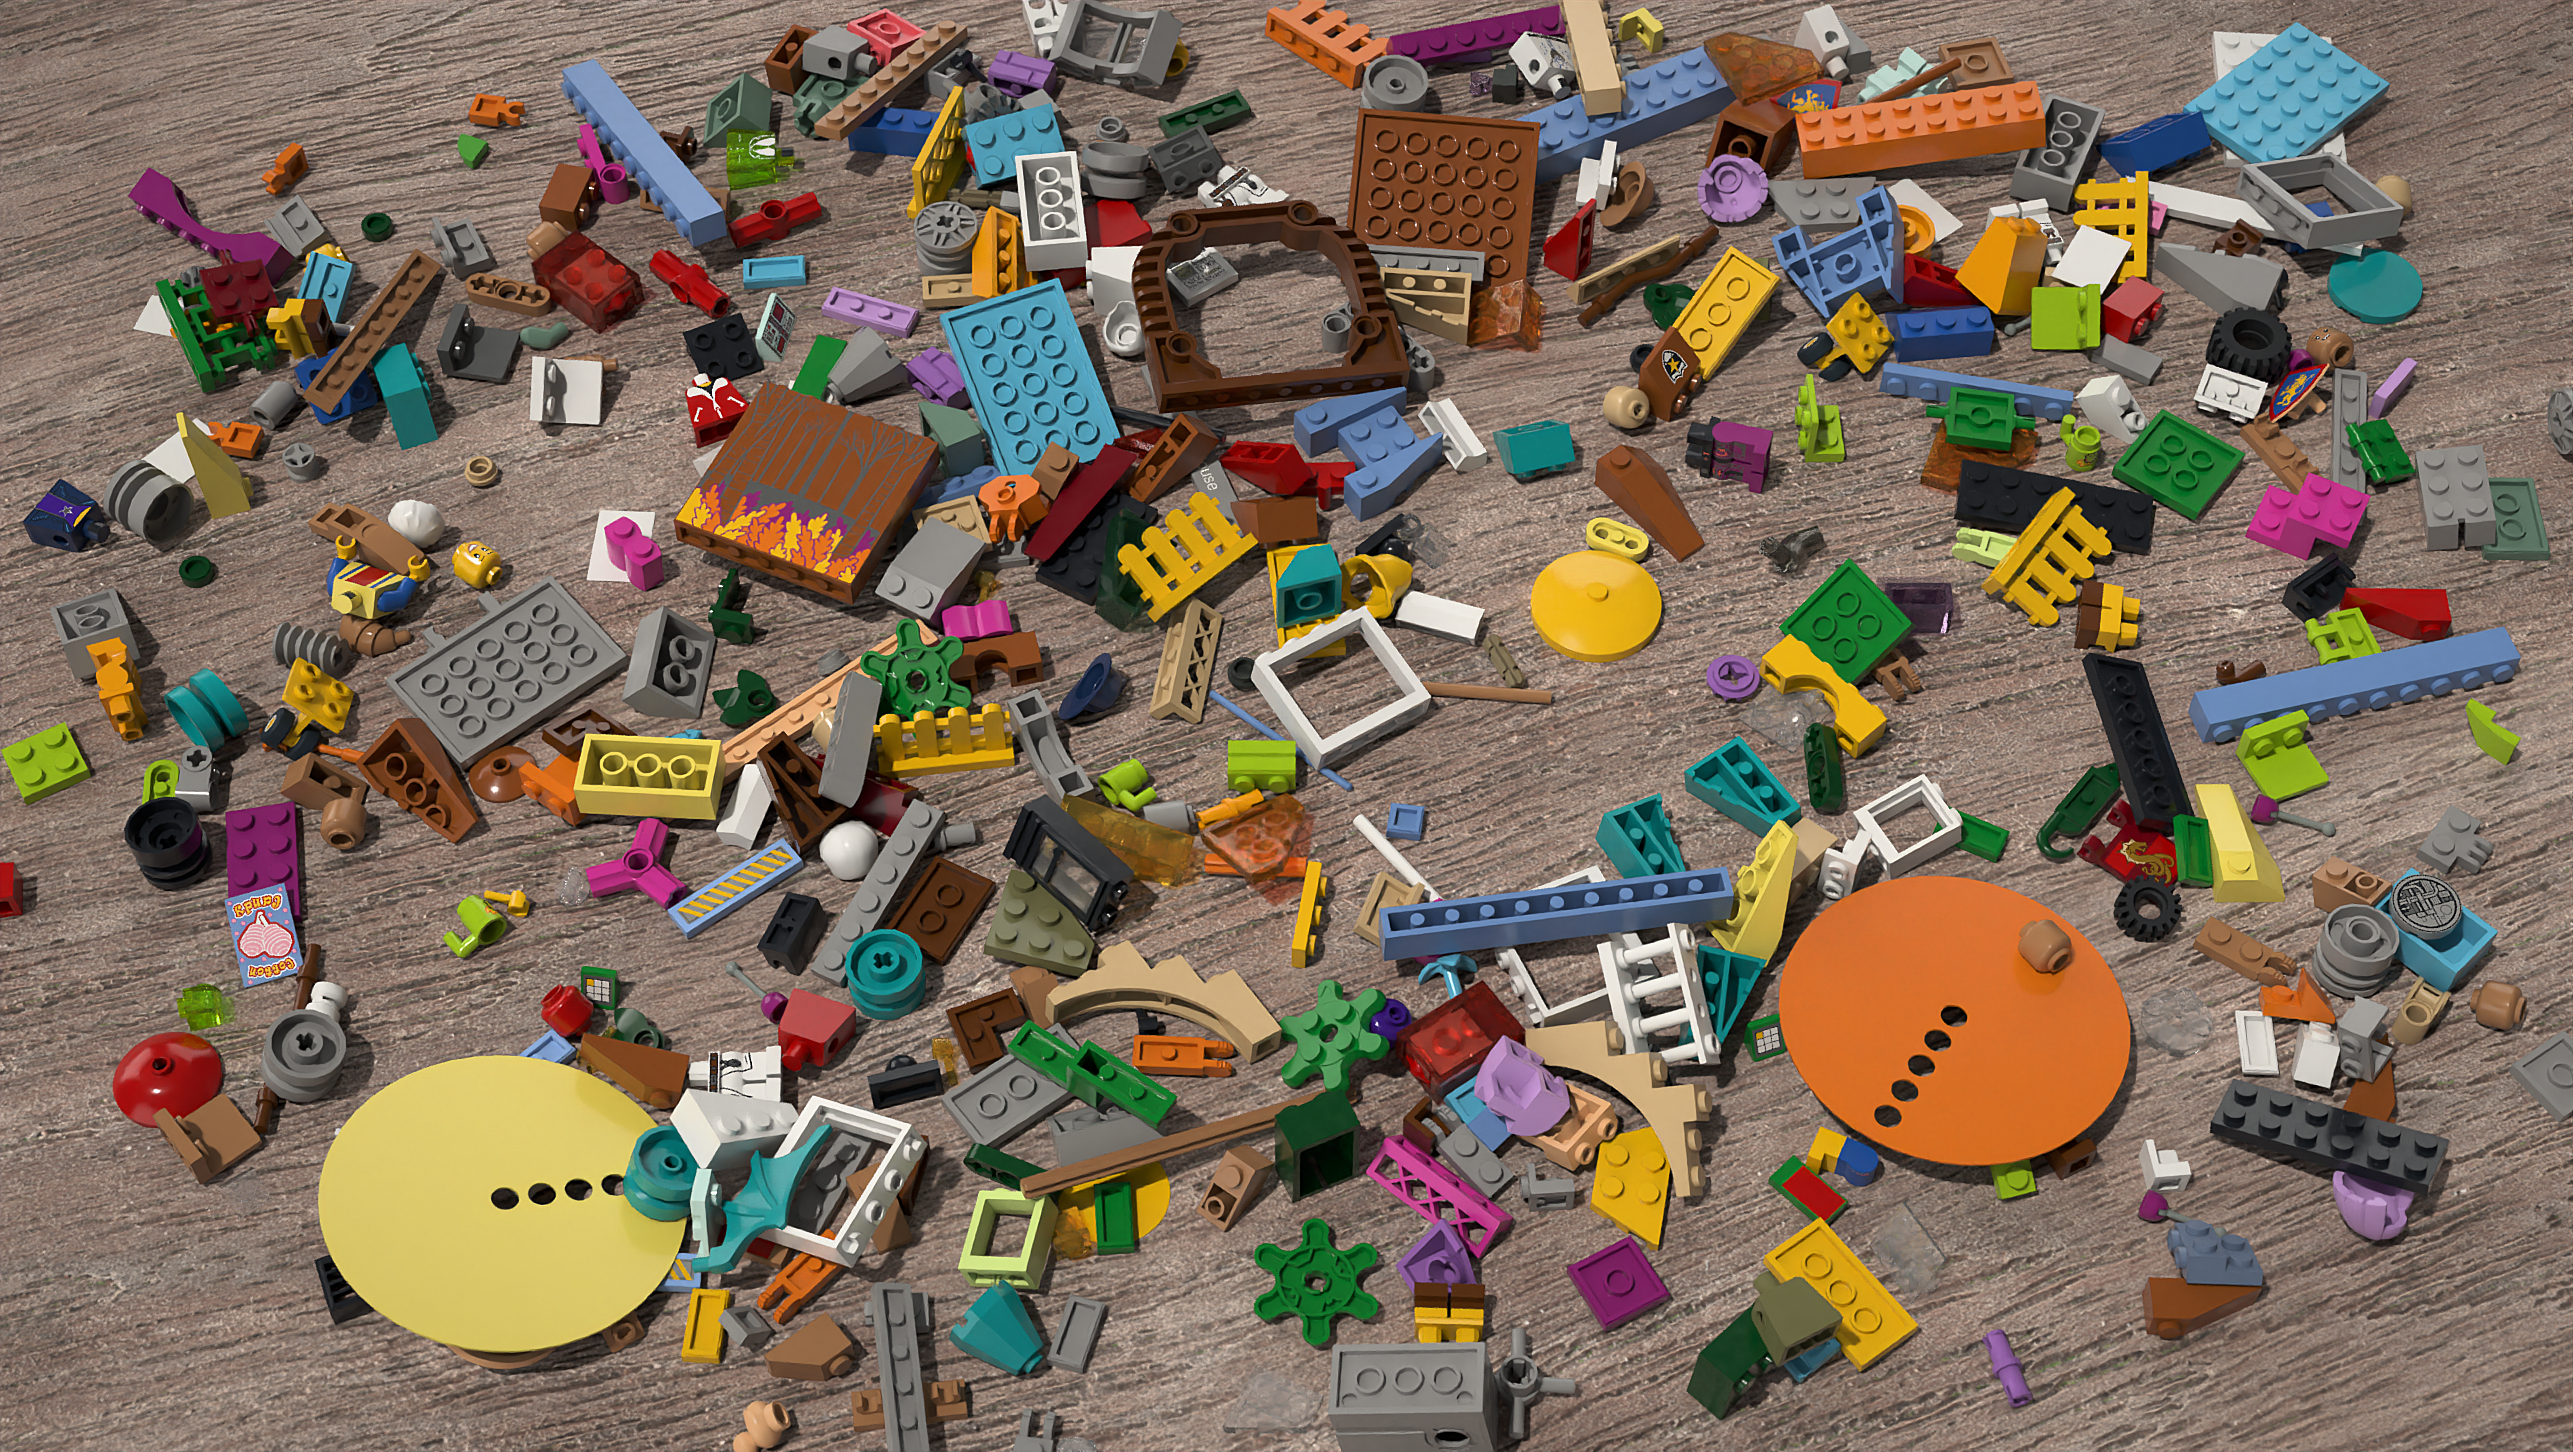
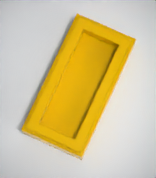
[681,1288,731,1364]

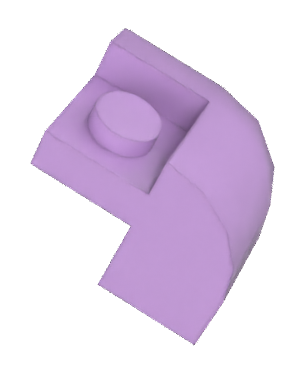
[1474,1035,1571,1136]

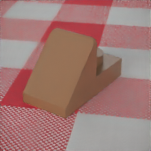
[1009,965,1071,1030]

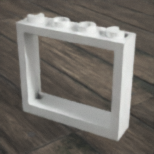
[1251,606,1432,771]
[1494,865,1659,1028]
[758,1096,928,1268]

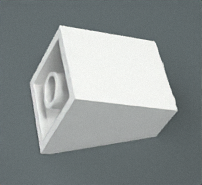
[1086,246,1168,316]

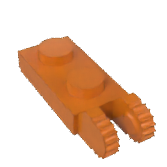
[1132,1035,1234,1078]
[757,1229,845,1324]

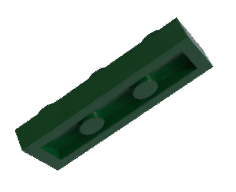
[1158,89,1251,139]

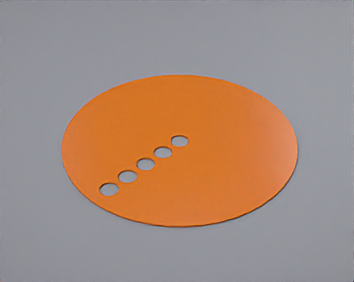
[1778,876,2131,1166]

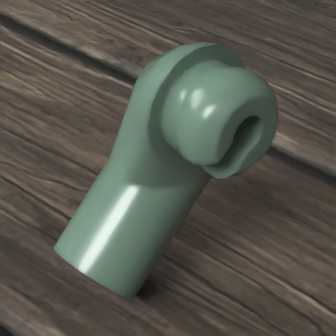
[520,321,569,349]

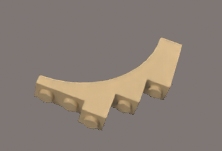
[1045,940,1282,1064]
[1525,1020,1712,1197]

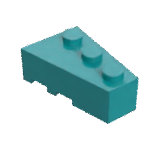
[371,343,438,450]
[1595,793,1685,879]
[1678,944,1767,1060]

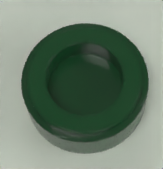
[361,213,394,242]
[179,556,215,588]

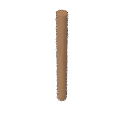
[1420,681,1552,704]

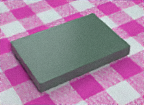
[2480,477,2551,561]

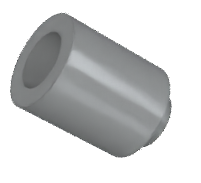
[248,381,298,430]
[1142,799,1195,840]

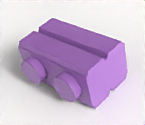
[988,49,1057,99]
[906,346,972,410]

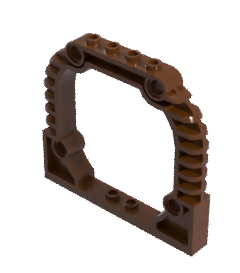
[1131,200,1411,414]

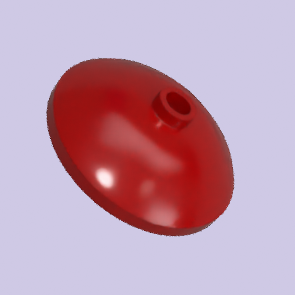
[113,1032,223,1129]

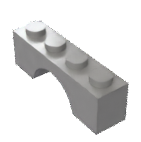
[1007,689,1096,820]

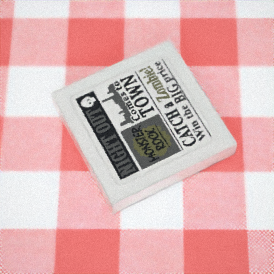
[1167,247,1238,307]

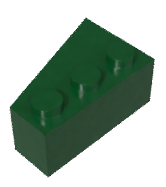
[1686,1302,1775,1421]

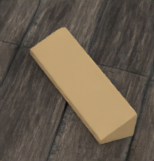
[1566,234,1681,305]

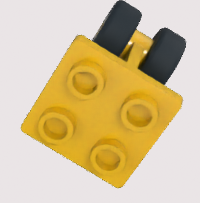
[1797,292,1894,382]
[260,657,354,761]

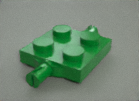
[1925,386,2036,451]

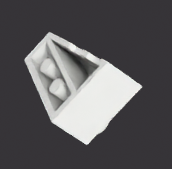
[670,1088,799,1171]

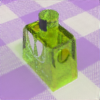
[726,128,795,191]

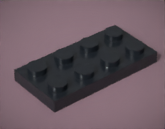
[1036,488,1158,606]

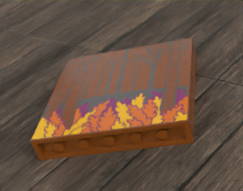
[674,381,940,605]

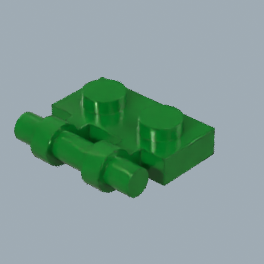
[2345,419,2416,483]

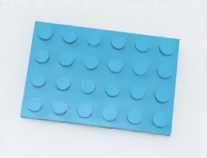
[2182,22,2390,164]
[939,278,1125,488]

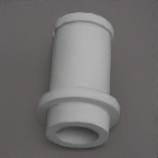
[932,821,976,851]

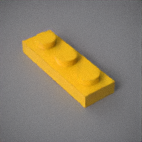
[1291,861,1328,968]

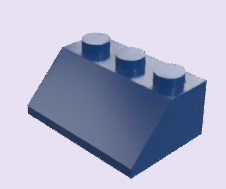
[848,106,941,158]
[2095,111,2212,178]
[1885,305,1995,363]

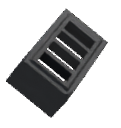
[314,1254,371,1325]

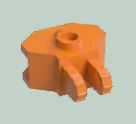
[978,474,1051,543]

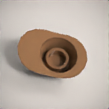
[1600,161,1655,227]

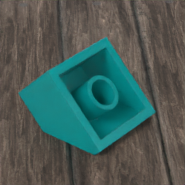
[1492,419,1575,478]
[1276,544,1342,629]

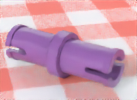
[1982,1329,2033,1407]

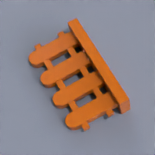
[1265,0,1389,90]

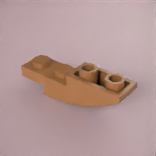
[307,502,427,577]

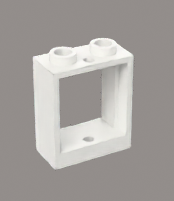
[1853,774,1963,879]

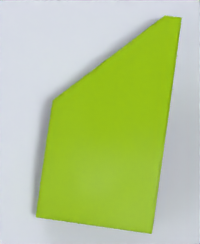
[2465,698,2521,765]

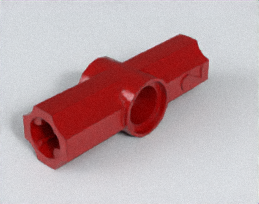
[727,192,822,248]
[649,249,731,318]

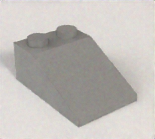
[875,516,987,630]
[49,588,141,679]

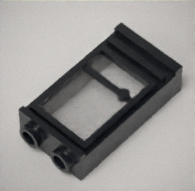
[1002,794,1135,933]

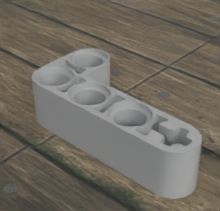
[1322,301,1435,393]

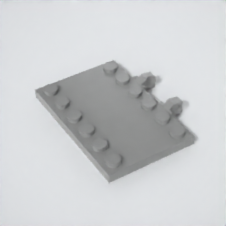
[385,575,629,771]

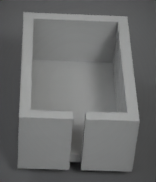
[2415,444,2496,551]

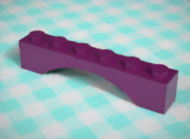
[1385,5,1566,68]
[128,167,295,287]

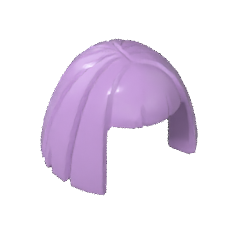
[1697,154,1768,222]
[2332,1170,2416,1241]

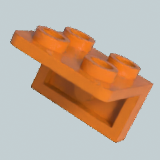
[518,750,588,826]

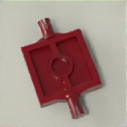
[199,249,279,337]

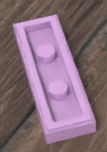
[821,286,920,339]

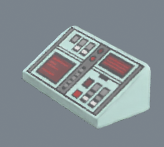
[755,293,796,362]

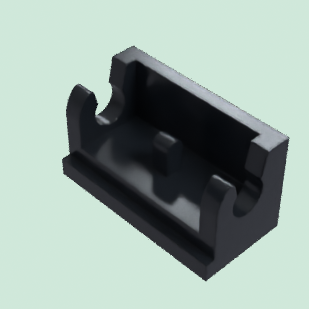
[2281,552,2356,624]
[757,892,829,976]

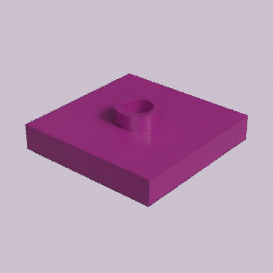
[1567,1235,1669,1332]

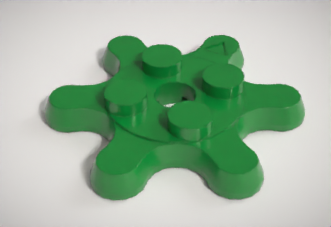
[860,619,972,739]
[1279,979,1390,1093]
[1254,1218,1378,1347]

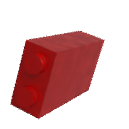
[1038,198,1153,291]

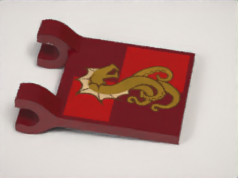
[2077,799,2178,905]

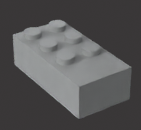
[2009,93,2106,212]

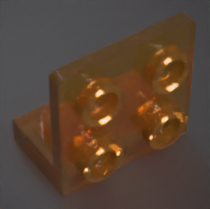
[1466,279,1542,352]

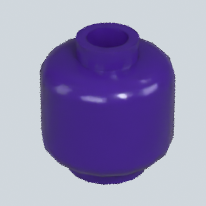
[1369,998,1412,1050]

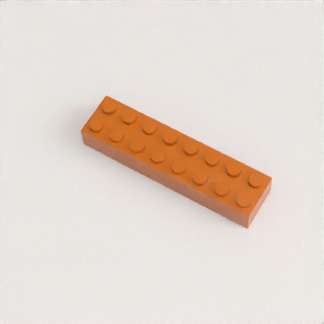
[1795,80,2046,180]

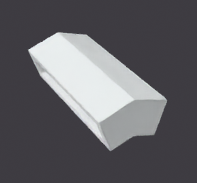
[1418,398,1487,472]
[1395,589,1485,646]
[716,764,772,851]

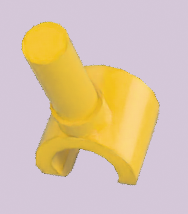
[484,890,530,917]

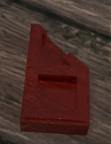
[1112,428,1164,459]

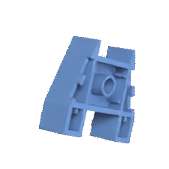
[1771,185,1904,321]
[1294,387,1443,523]

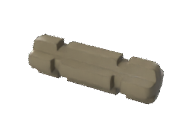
[947,188,1003,209]
[1483,634,1526,689]

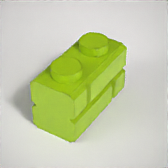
[1228,740,1296,793]

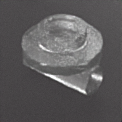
[555,867,590,907]

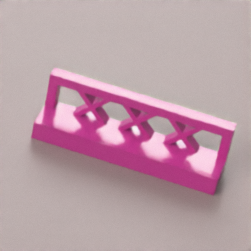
[1366,1134,1514,1258]

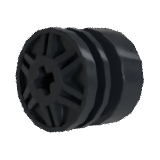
[124,797,213,889]

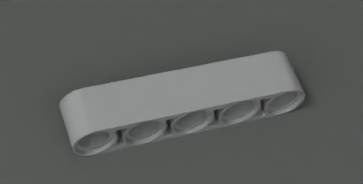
[818,670,883,808]

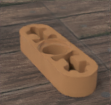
[465,273,552,317]

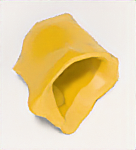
[1339,554,1413,619]

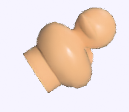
[733,1401,790,1452]

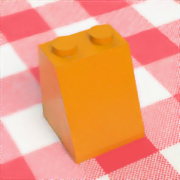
[1955,216,2048,316]

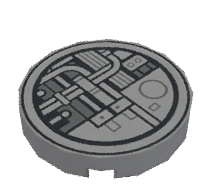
[2388,874,2463,940]

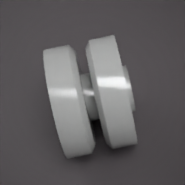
[1360,55,1429,113]
[1080,141,1149,199]
[261,1009,346,1102]

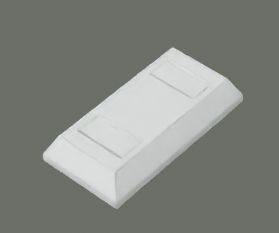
[2235,1010,2279,1075]

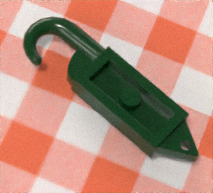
[2036,762,2121,859]

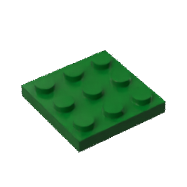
[2111,409,2245,521]
[1779,558,1916,686]

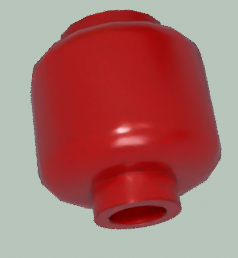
[540,984,594,1037]

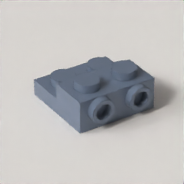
[2167,1220,2263,1286]

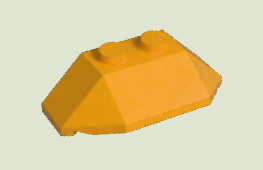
[972,205,1038,300]

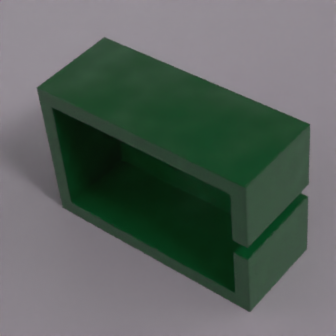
[1275,1088,1361,1203]

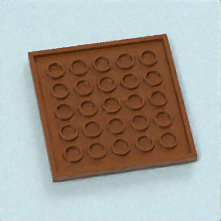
[1341,108,1541,299]

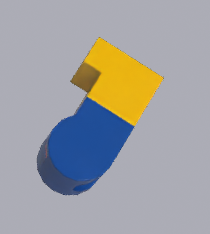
[1805,1126,1879,1187]

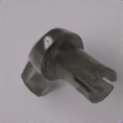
[1759,526,1826,574]

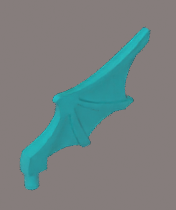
[692,1124,833,1275]

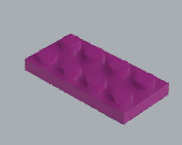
[225,801,303,929]

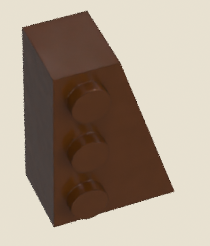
[756,731,852,858]

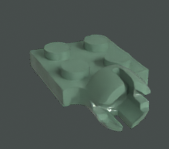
[792,72,870,138]

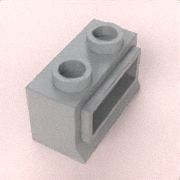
[2337,995,2393,1083]

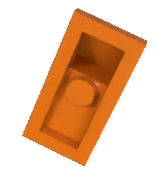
[2259,967,2336,1024]

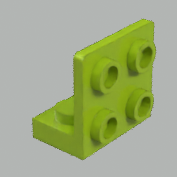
[2030,284,2101,350]
[1795,374,1845,463]
[2235,709,2329,802]

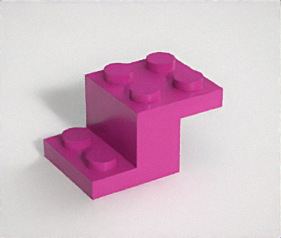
[2245,472,2371,561]

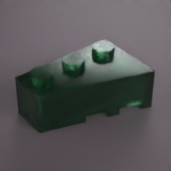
[1095,507,1178,631]

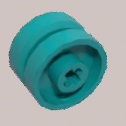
[164,668,249,753]
[845,929,926,1020]
[623,1126,700,1221]

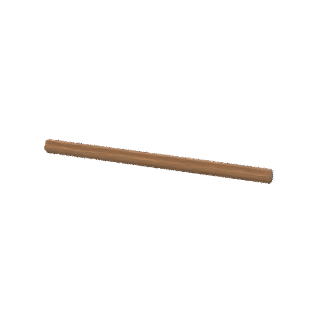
[1020,1083,1357,1199]

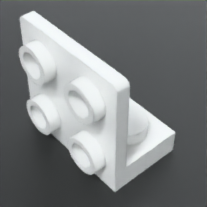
[530,356,603,425]

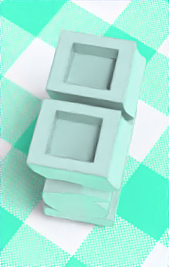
[1857,47,1948,105]

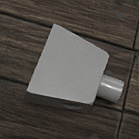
[802,25,878,80]

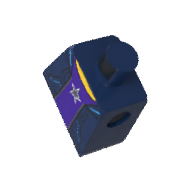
[23,479,110,553]

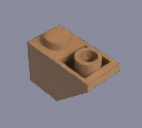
[2312,856,2392,913]
[1196,1144,1275,1231]

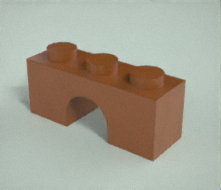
[950,631,1044,695]

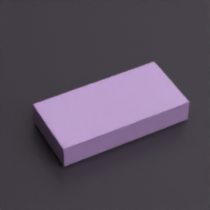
[2368,357,2418,420]

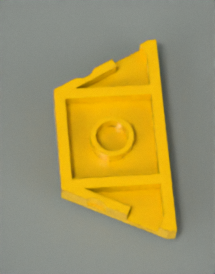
[1590,1126,1670,1251]

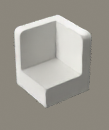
[2139,1139,2191,1193]

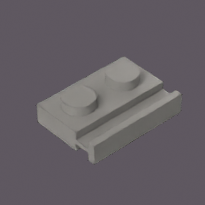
[263,195,331,264]

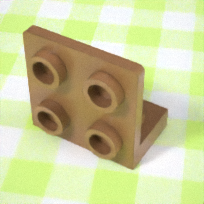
[152,1093,262,1185]

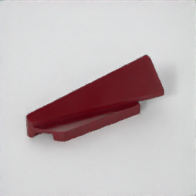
[1024,443,1137,562]
[806,754,945,837]

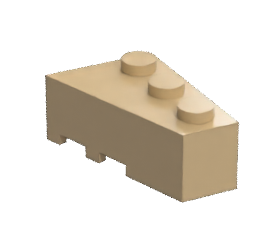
[1379,267,1472,346]
[1786,817,1838,912]

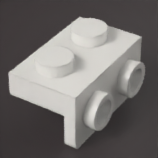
[1575,140,1621,210]
[2194,364,2269,423]

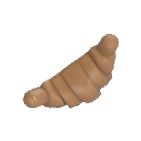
[339,613,411,657]

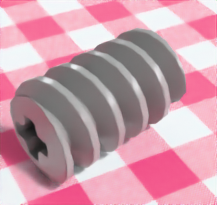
[272,622,349,677]

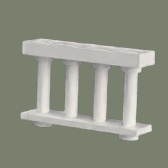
[1597,922,1721,1065]

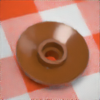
[469,745,537,803]

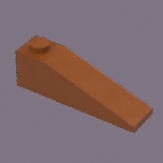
[1595,444,1705,563]
[355,718,479,843]

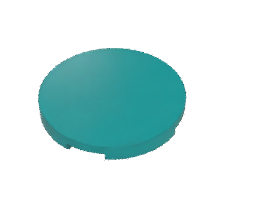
[2327,248,2423,324]

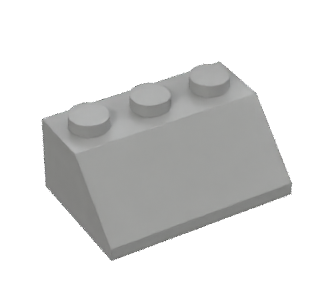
[622,606,716,719]
[1045,1101,1167,1167]

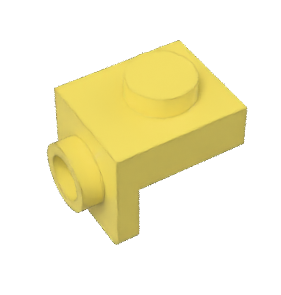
[1618,7,1664,54]

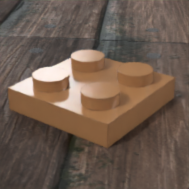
[1938,36,2014,92]

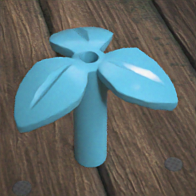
[1418,953,1477,1011]

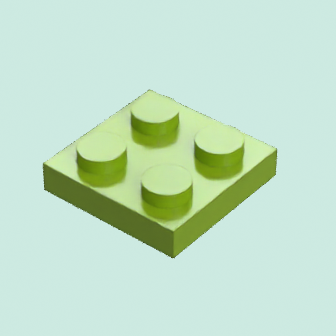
[0,722,91,805]

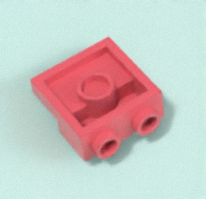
[847,8,927,68]

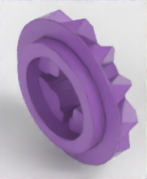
[1706,655,1760,702]

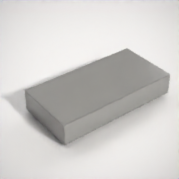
[2091,334,2163,386]
[1047,1294,1106,1374]

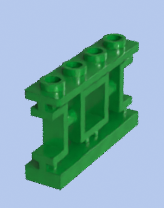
[155,279,278,393]

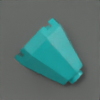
[949,1279,1044,1376]

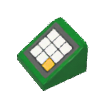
[581,966,622,1010]
[1743,1013,1786,1062]

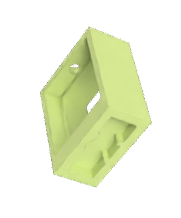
[958,1188,1059,1289]

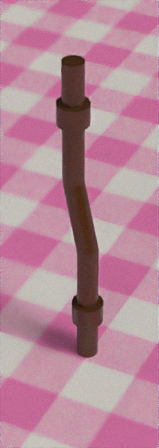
[1577,225,1719,326]
[253,943,322,1133]

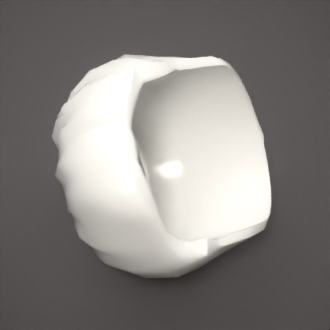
[1102,301,1146,357]
[388,500,445,548]
[819,820,879,880]

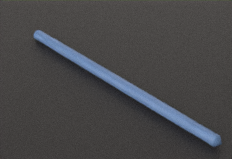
[1209,690,1353,791]

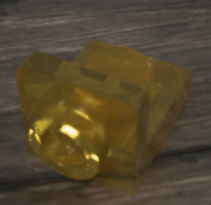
[1050,1206,1092,1262]

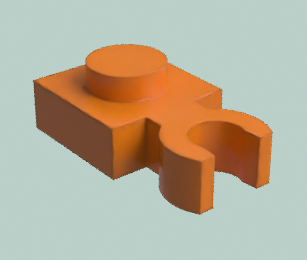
[468,93,526,126]
[262,142,309,196]
[207,421,265,458]

